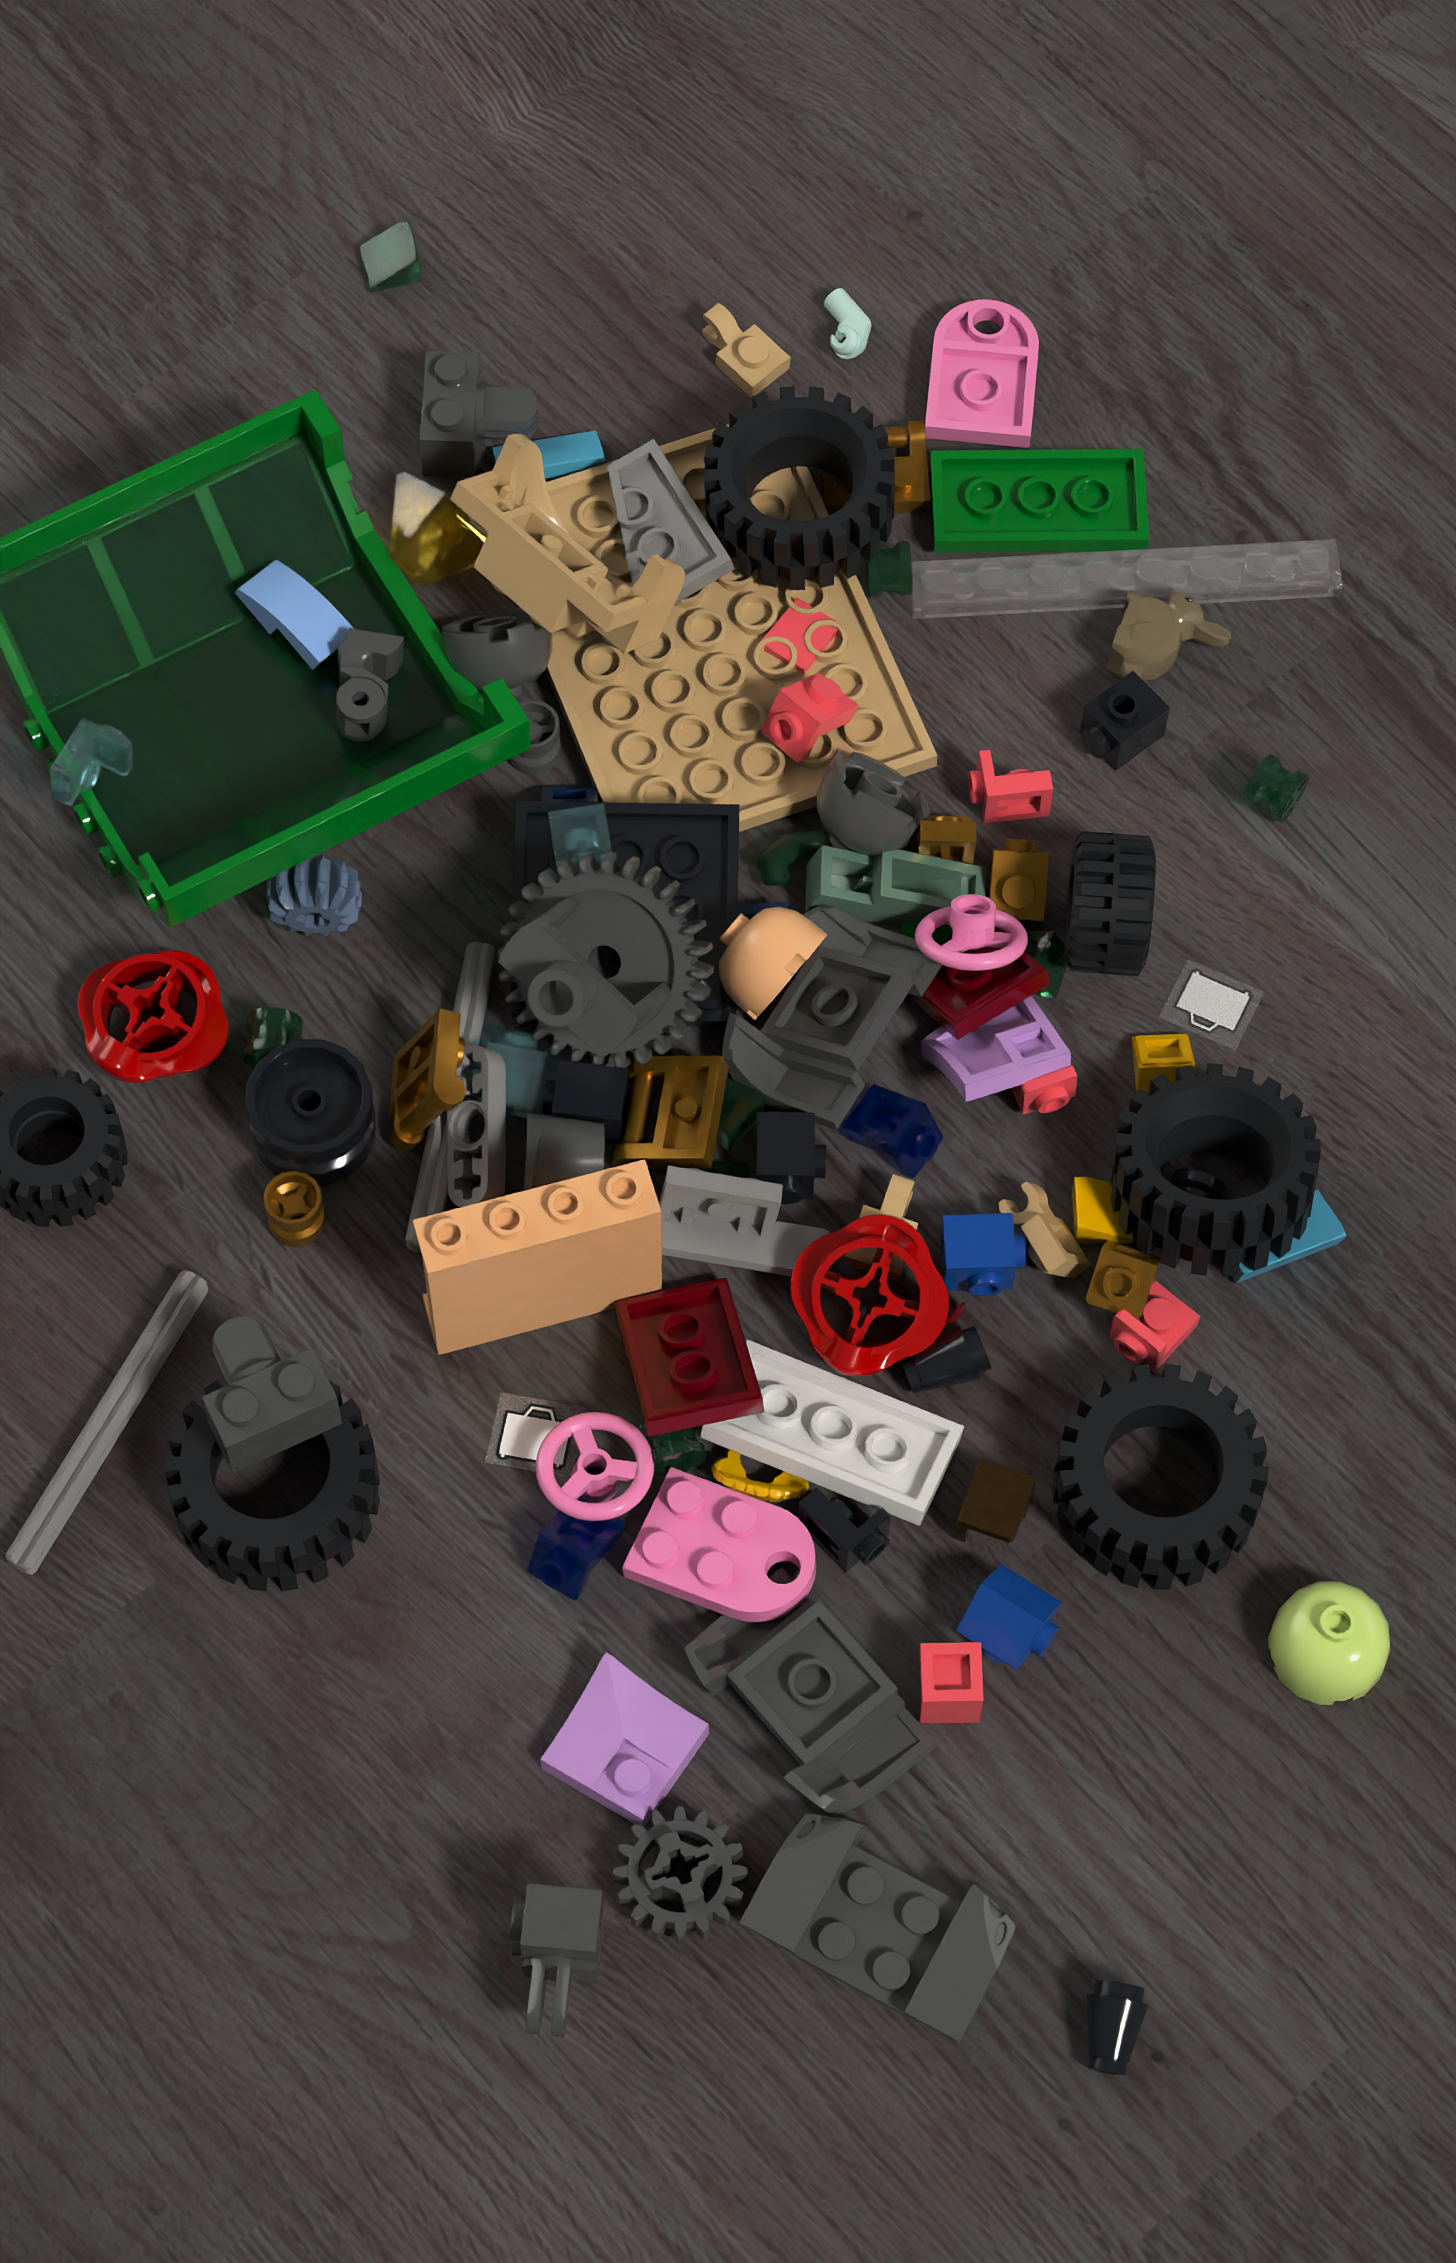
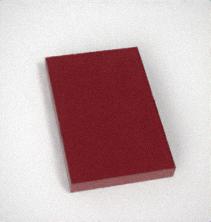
[613,1278,764,1437]

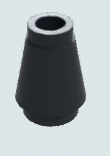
[900,1325,992,1394]
[1087,1980,1149,2076]

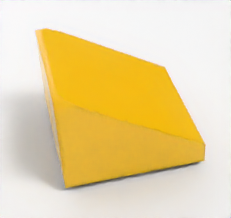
[1132,1034,1196,1095]
[1072,1177,1133,1244]

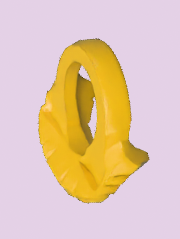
[711,1449,810,1502]

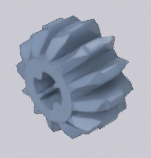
[266,854,362,936]

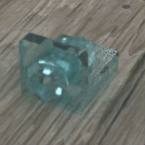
[50,718,133,806]
[548,803,612,875]

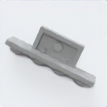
[658,1165,829,1276]

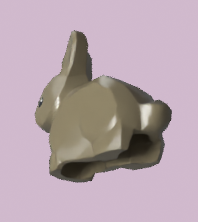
[1106,591,1231,681]

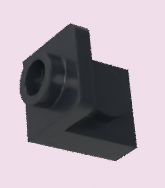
[797,1487,892,1573]

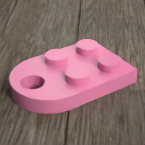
[925,299,1039,448]
[622,1467,817,1622]

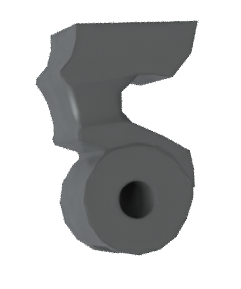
[336,628,404,742]

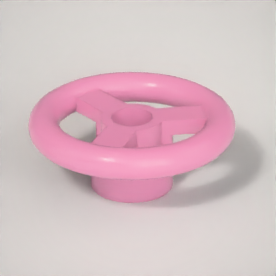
[915,894,1028,971]
[536,1412,654,1521]

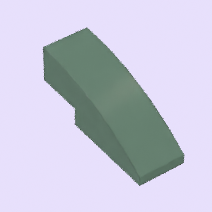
[805,845,986,925]

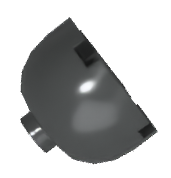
[442,609,552,698]
[816,751,931,856]

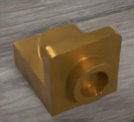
[916,815,976,864]
[1086,1240,1161,1319]

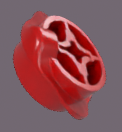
[78,951,229,1083]
[791,1214,949,1376]

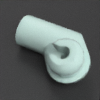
[824,288,872,359]

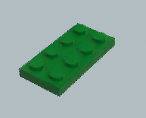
[930,449,1149,553]

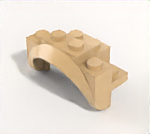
[450,434,685,654]

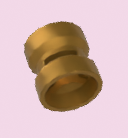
[264,1171,326,1247]

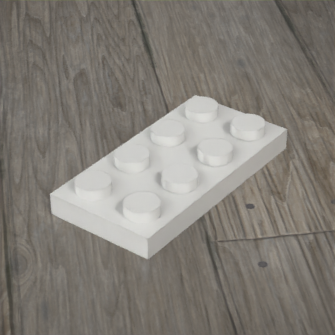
[701,1340,964,1526]

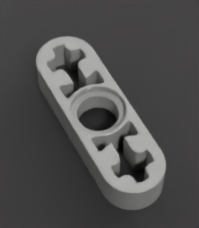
[447,1044,506,1207]

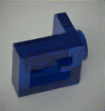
[841,1084,943,1178]
[528,1496,625,1600]

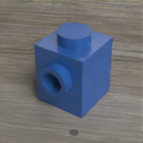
[940,1213,1026,1296]
[956,1564,1062,1670]

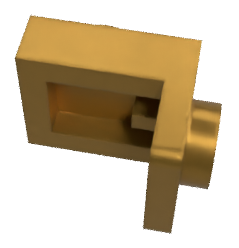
[989,838,1050,921]

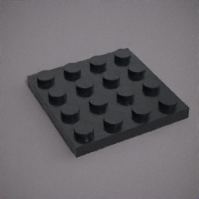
[510,801,740,1027]

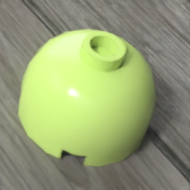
[1268,1581,1390,1705]

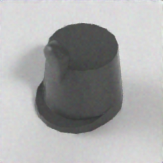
[521,1113,613,1191]

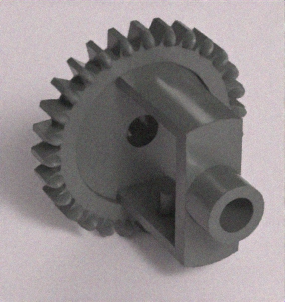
[497,852,714,1068]

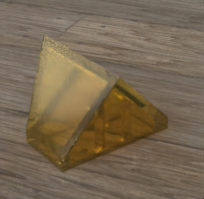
[390,472,487,587]

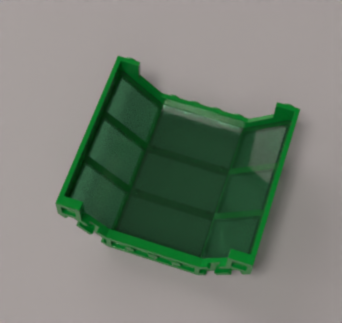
[0,389,531,928]

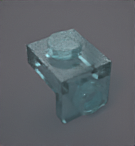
[478,1030,550,1118]

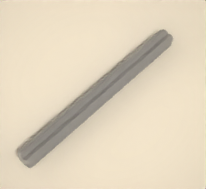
[405,942,497,1253]
[6,1270,208,1575]

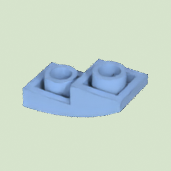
[235,559,354,670]

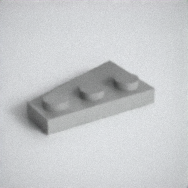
[607,439,735,605]

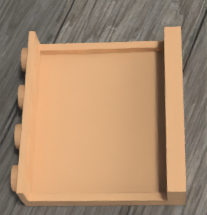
[412,1159,662,1355]

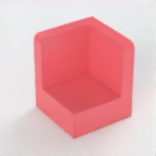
[919,1642,984,1723]

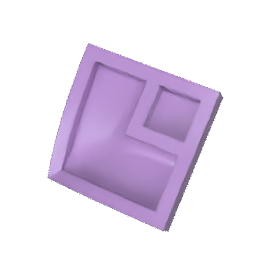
[921,996,1071,1102]
[540,1652,709,1827]

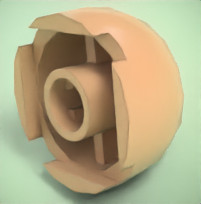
[719,907,827,1020]

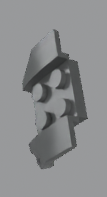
[722,904,942,1130]
[684,1568,937,1817]
[739,1811,1016,2042]

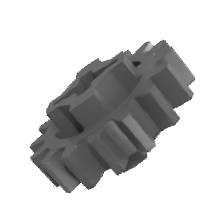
[613,1806,747,1944]

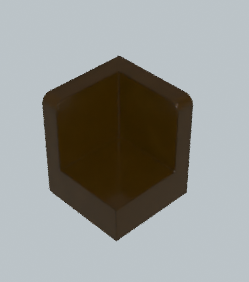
[954,1457,1037,1543]

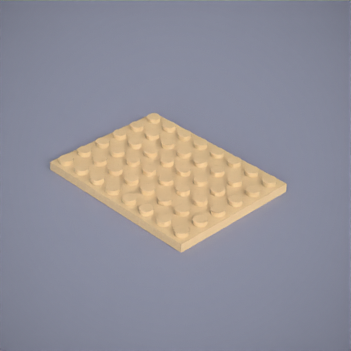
[518,424,938,832]

